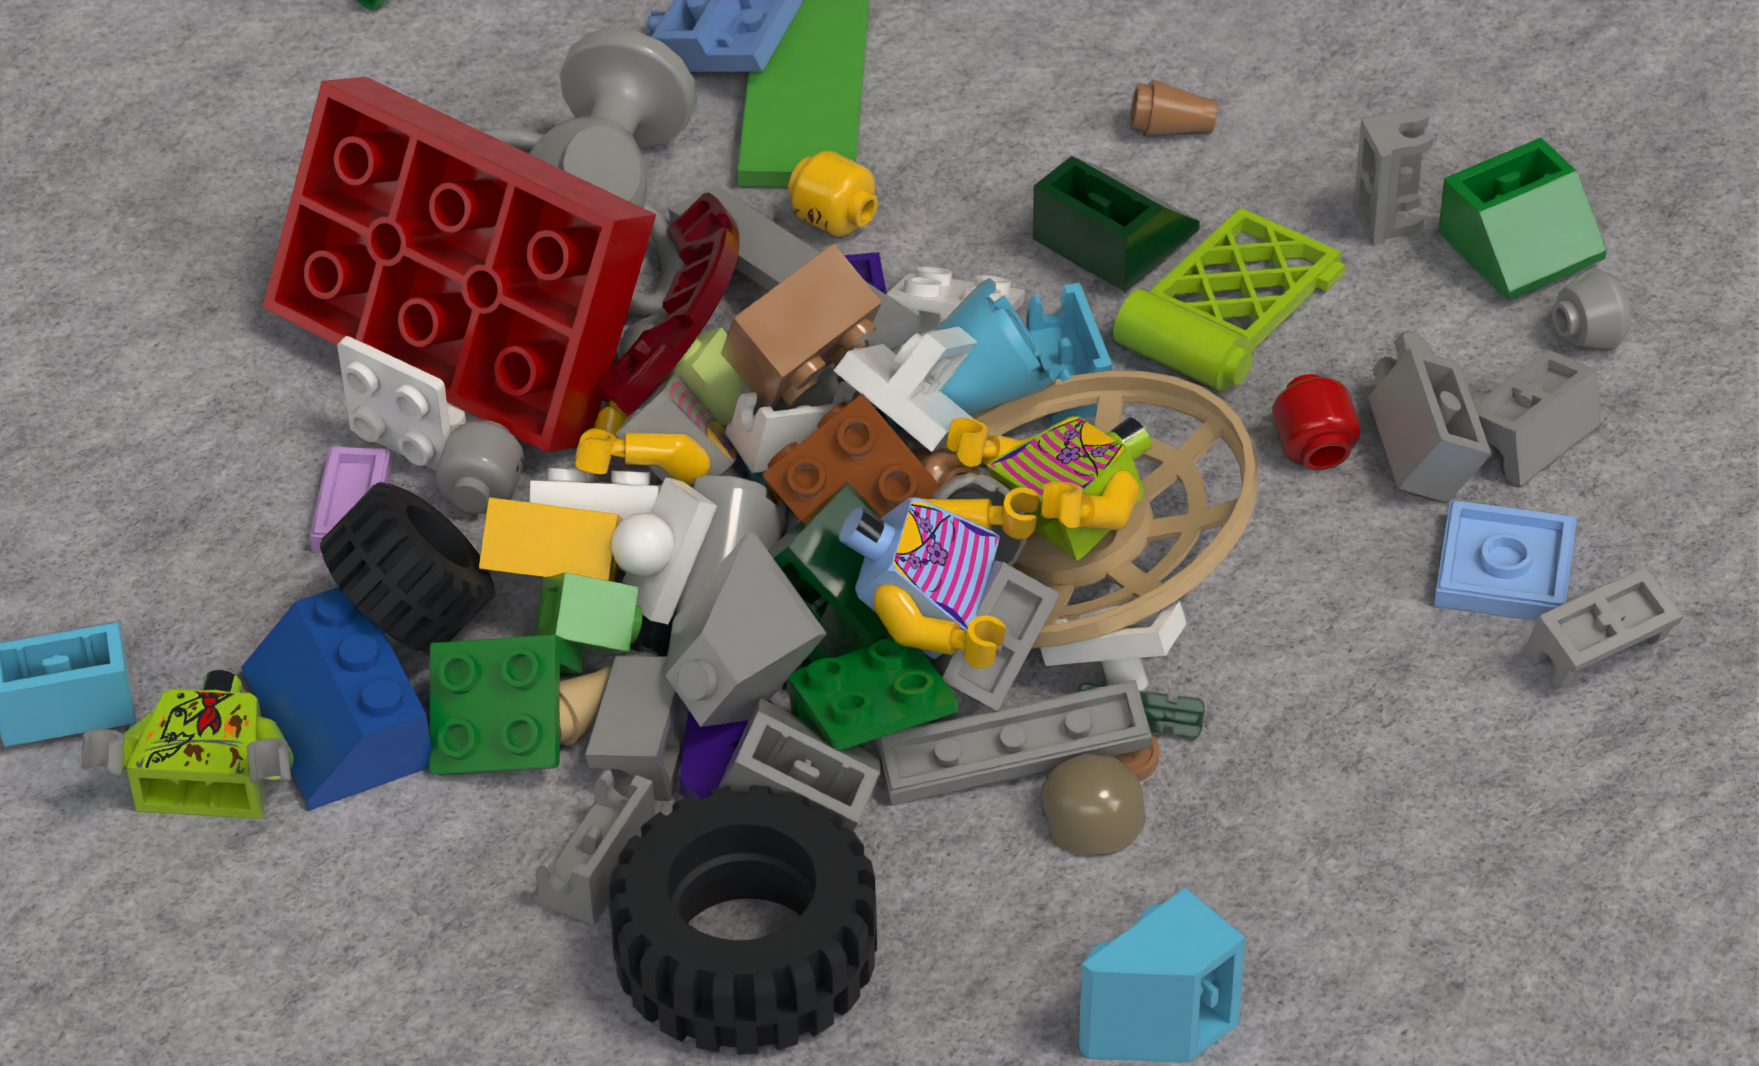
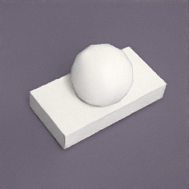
[610,477,717,624]

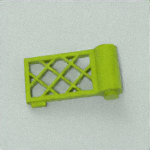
[1113,207,1346,391]

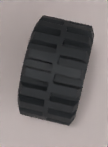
[320,482,495,654]

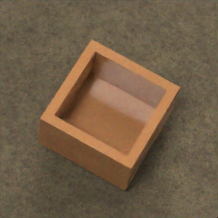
[721,243,882,409]

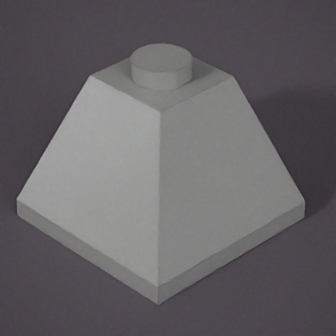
[665,533,827,727]

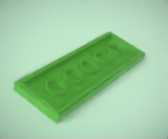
[738,0,870,188]

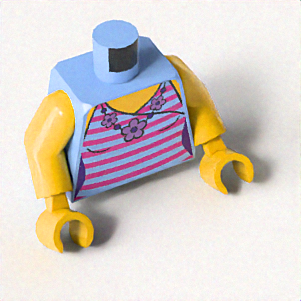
[839,487,1039,669]

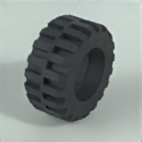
[609,785,877,1055]

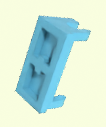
[1026,283,1113,424]

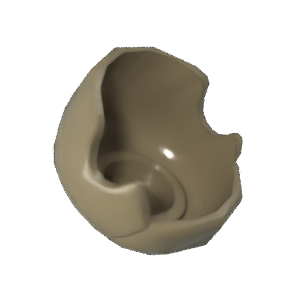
[1041,753,1145,855]

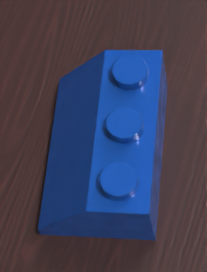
[241,587,432,811]

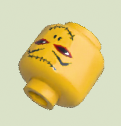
[788,150,878,237]

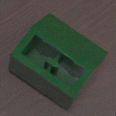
[1033,156,1200,292]
[768,481,888,662]

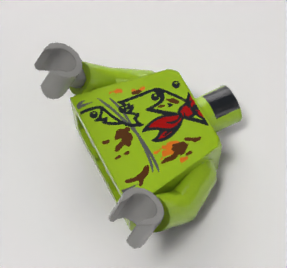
[81,670,294,819]

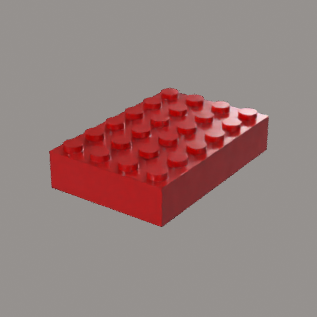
[262,77,657,453]

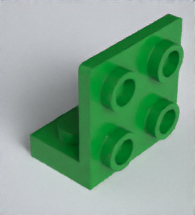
[430,634,582,776]
[787,638,958,751]

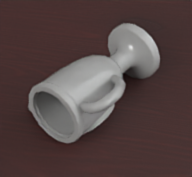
[483,28,697,317]

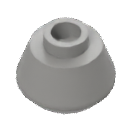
[1552,268,1631,350]

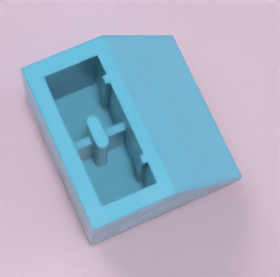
[0,620,136,747]
[1079,888,1246,1063]

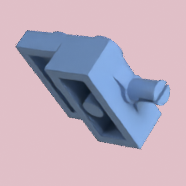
[647,0,804,72]

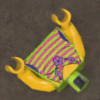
[946,416,1152,561]

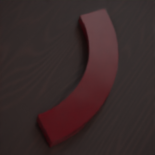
[594,192,740,417]

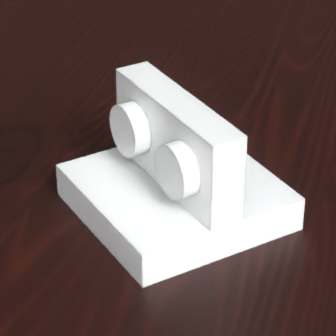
[834,326,978,452]

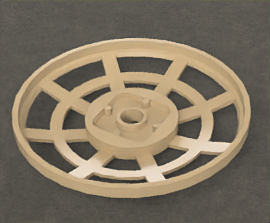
[947,371,1259,649]

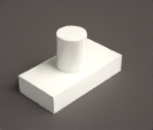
[1040,600,1187,691]

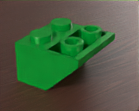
[1438,137,1607,301]

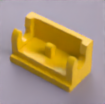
[479,497,624,582]

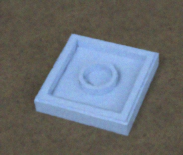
[1434,500,1577,621]

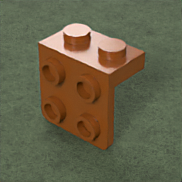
[762,394,939,522]

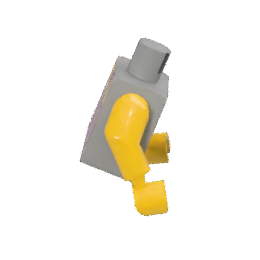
[575,372,741,488]

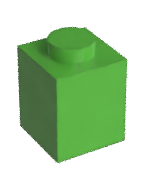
[535,572,642,656]

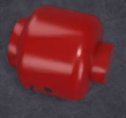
[1272,374,1360,470]

